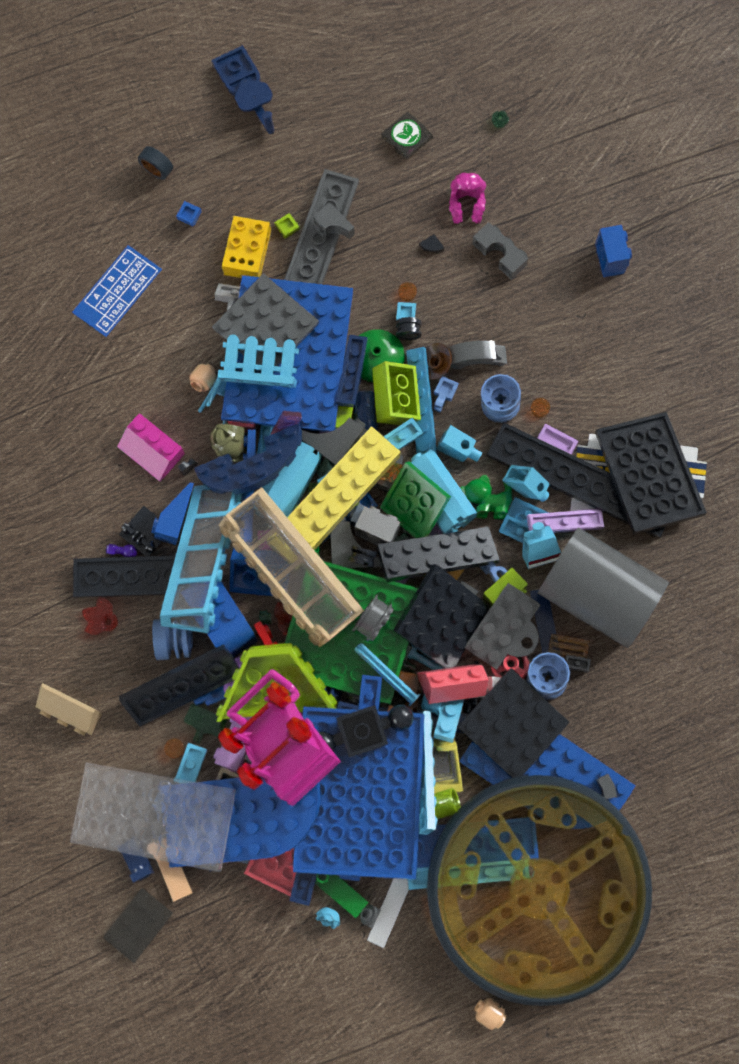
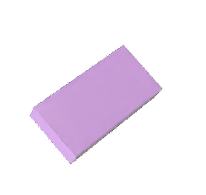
[537,424,578,454]

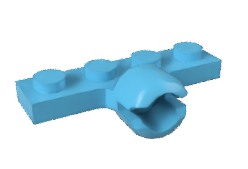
[421,694,464,743]

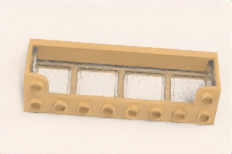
[219,487,364,648]

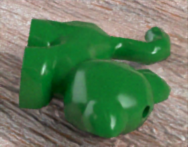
[460,475,512,520]

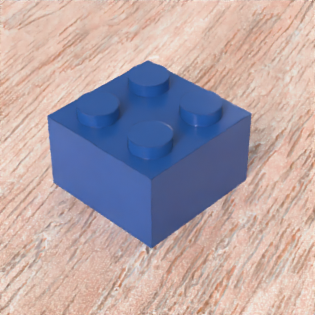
[595,225,632,277]

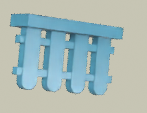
[218,334,299,388]

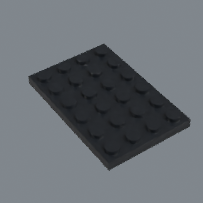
[595,412,707,535]

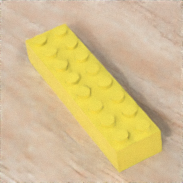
[266,426,401,570]

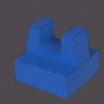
[176,201,202,226]

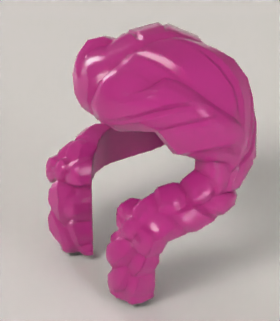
[449,173,486,224]

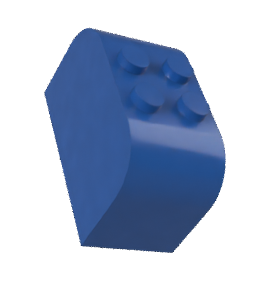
[182,574,258,657]

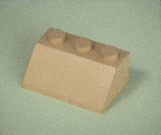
[36,683,102,736]

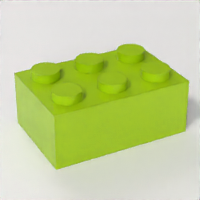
[372,361,421,425]

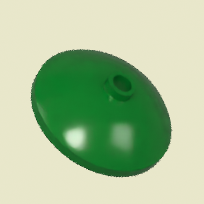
[359,329,405,383]

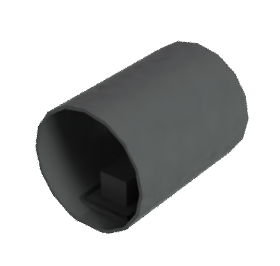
[538,527,669,648]

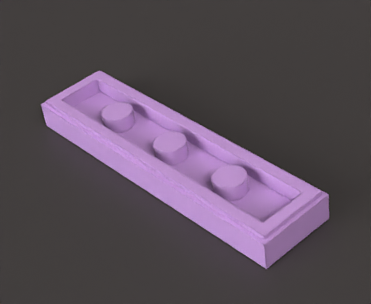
[526,509,604,533]

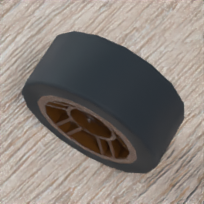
[138,146,173,180]

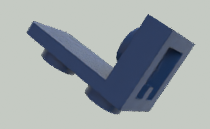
[119,838,155,883]

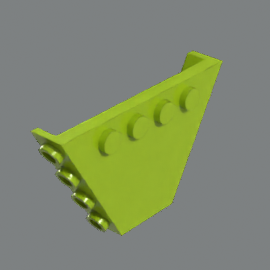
[216,643,338,722]

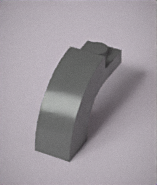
[448,341,507,369]

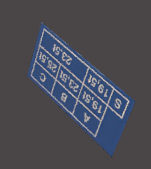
[72,245,162,337]

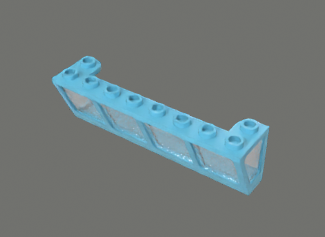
[160,485,242,633]

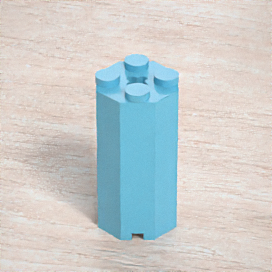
[252,442,322,519]
[401,449,477,534]

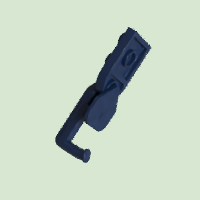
[211,45,275,135]

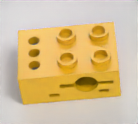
[222,216,271,278]

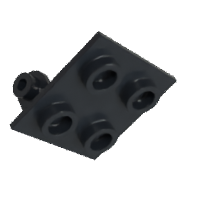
[119,506,162,556]

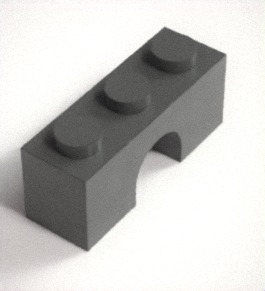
[472,222,528,280]

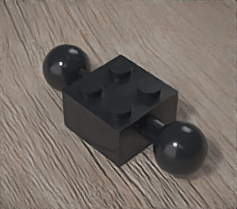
[318,705,414,757]

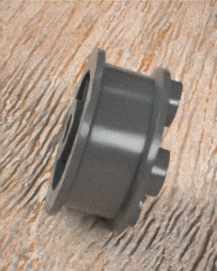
[352,594,394,641]

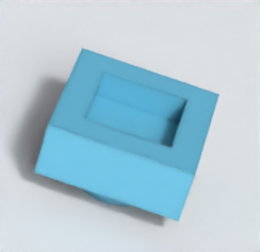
[396,302,416,320]

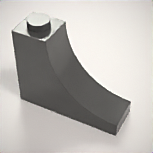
[301,417,368,464]
[331,518,382,568]

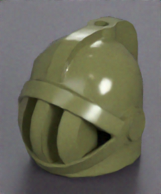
[210,424,247,464]

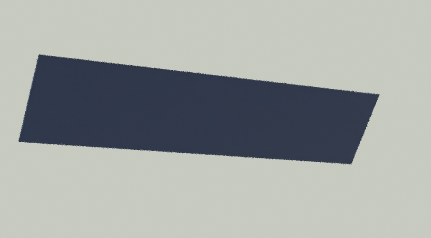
[530,589,561,656]

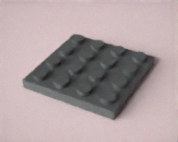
[212,273,319,367]

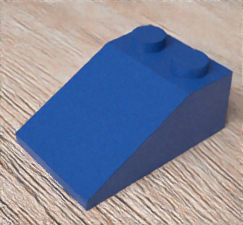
[151,483,194,545]

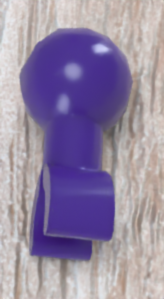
[106,544,137,557]

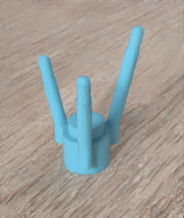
[198,377,227,424]

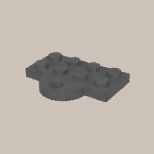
[465,583,541,670]

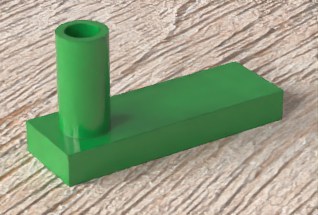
[315,874,369,918]

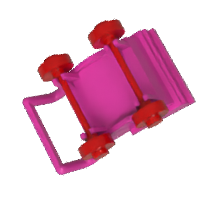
[218,669,341,806]

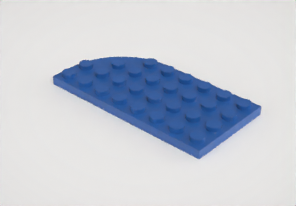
[459,734,636,829]
[163,778,320,868]

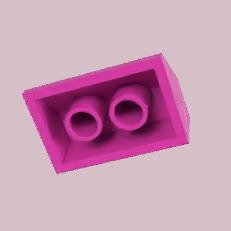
[117,413,185,482]

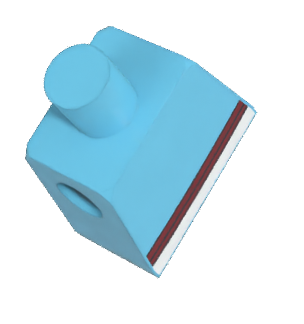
[522,522,561,569]

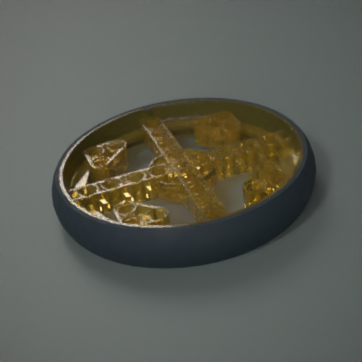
[427,775,652,1006]

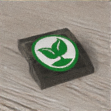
[381,112,433,159]

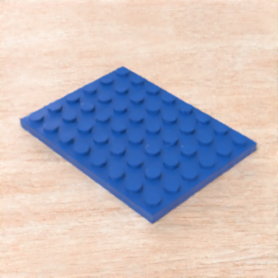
[221,275,353,433]
[293,707,425,879]

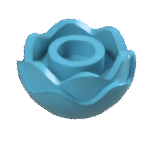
[316,907,340,929]

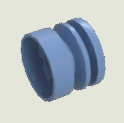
[481,374,521,423]
[153,617,193,660]
[526,652,570,700]

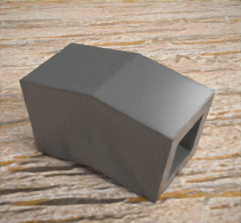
[595,774,617,799]

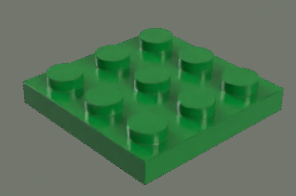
[380,461,451,538]

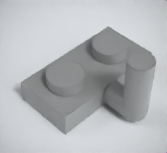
[215,283,241,310]

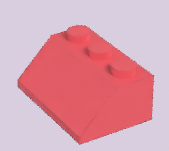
[417,665,489,704]

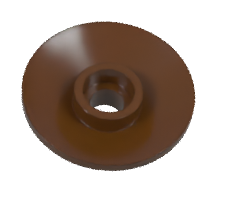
[426,343,452,380]

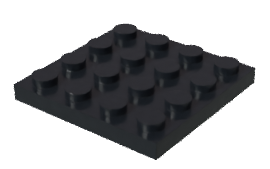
[393,564,490,669]
[457,668,570,778]

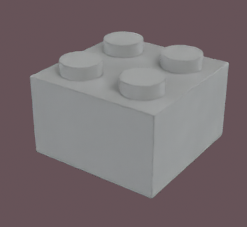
[355,506,400,545]

